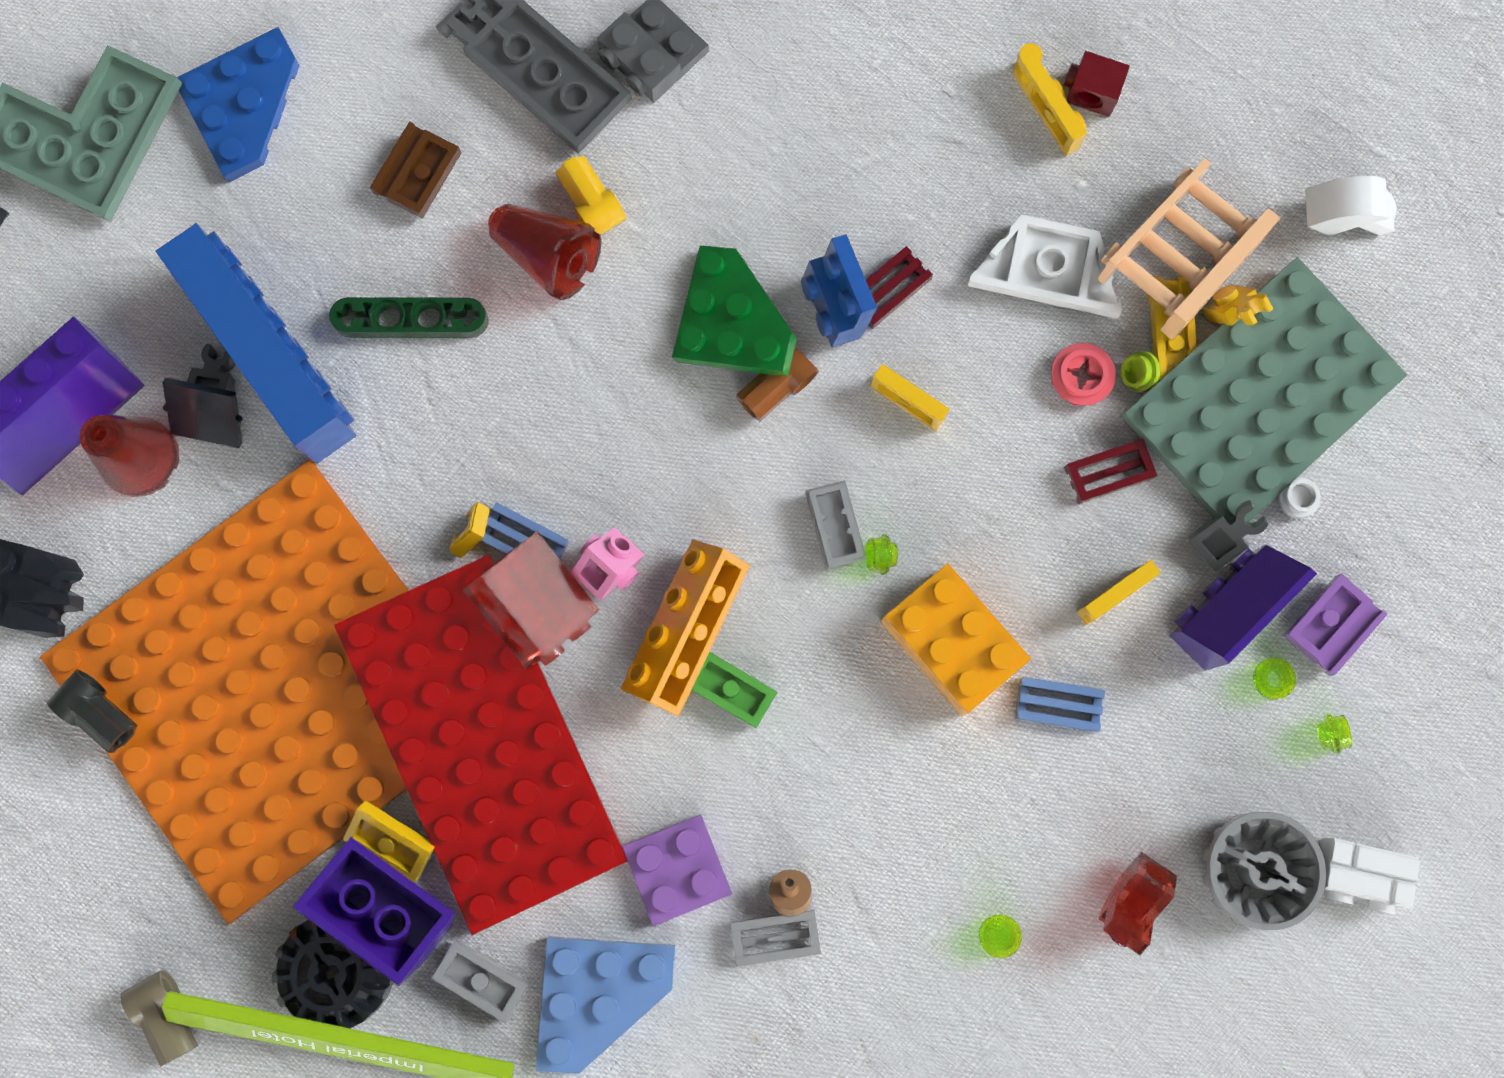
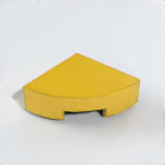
[449,502,490,558]

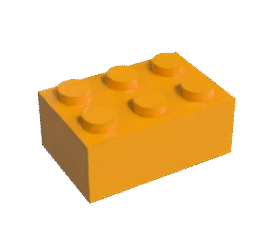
[881,563,1031,717]

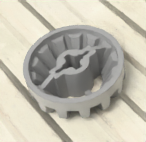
[1202,812,1326,930]

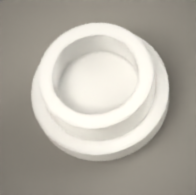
[1278,477,1321,518]

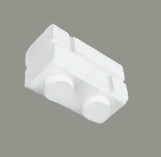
[1319,837,1420,915]

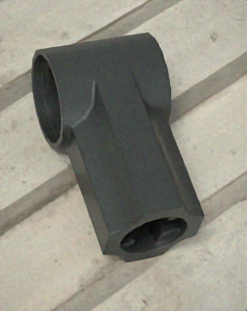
[46,669,138,753]

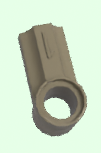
[121,970,198,1067]

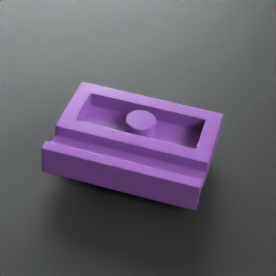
[1283,574,1388,676]

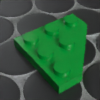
[672,245,797,377]

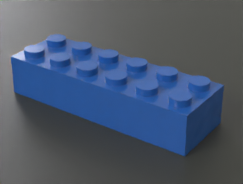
[155,223,357,464]

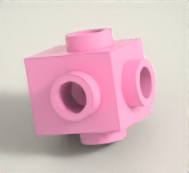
[570,527,645,601]

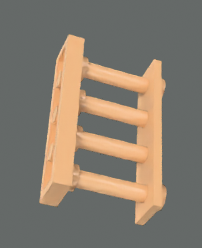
[1097,158,1281,341]

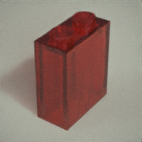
[463,531,599,669]

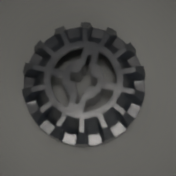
[272,920,393,1029]

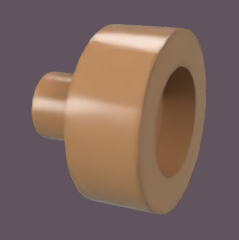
[769,869,812,916]

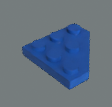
[177,27,300,183]

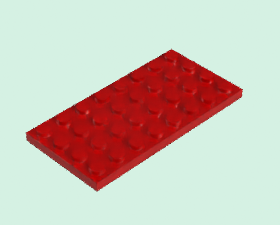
[334,555,628,935]

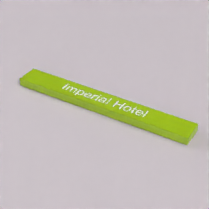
[161,991,515,1078]

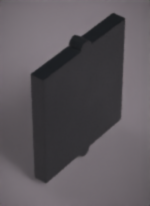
[162,378,243,448]

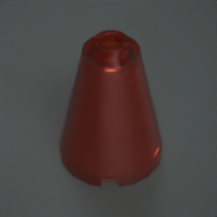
[488,203,602,300]
[79,415,179,497]

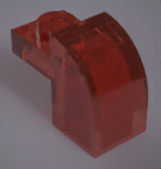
[1098,851,1177,955]

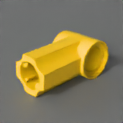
[555,156,627,240]

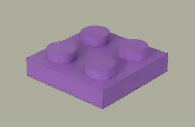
[622,814,732,926]

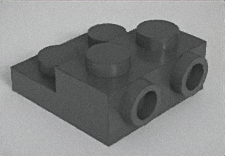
[597,0,709,103]

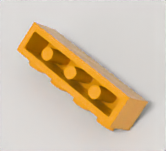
[620,539,751,717]

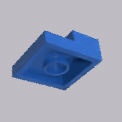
[801,234,877,348]

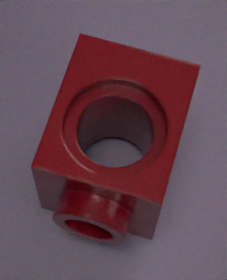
[1063,50,1130,117]

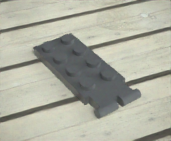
[436,0,632,154]

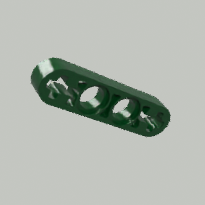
[329,297,489,338]

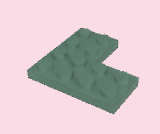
[0,45,182,222]

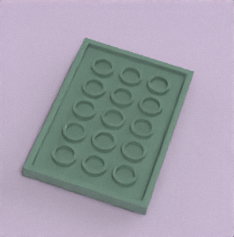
[1121,257,1407,522]

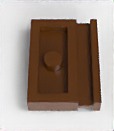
[370,121,462,219]

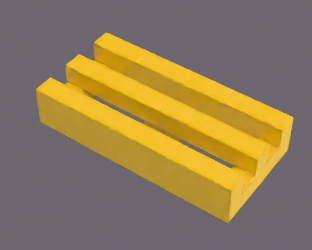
[870,363,950,431]
[1077,559,1161,625]

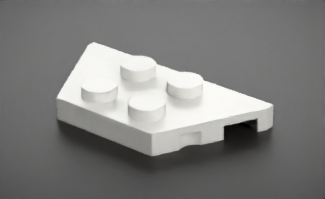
[967,214,1122,319]

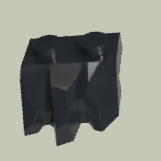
[0,539,84,638]

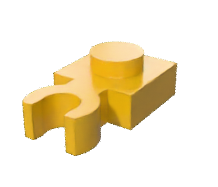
[1201,285,1273,326]

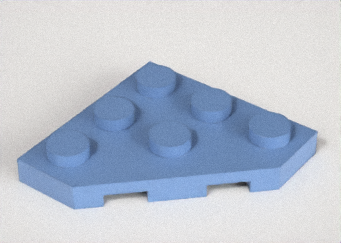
[536,936,676,1074]

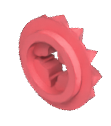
[1050,343,1116,407]

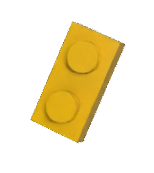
[343,801,435,883]

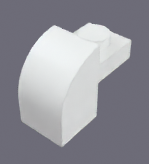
[1305,176,1397,236]

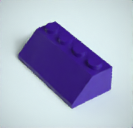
[0,316,145,495]

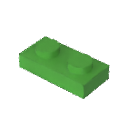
[691,652,778,729]

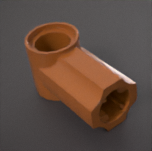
[736,346,819,422]

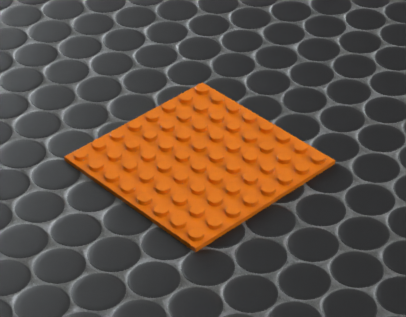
[40,459,409,925]

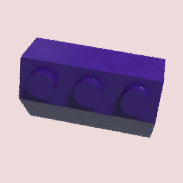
[1169,544,1317,671]
[293,837,455,986]

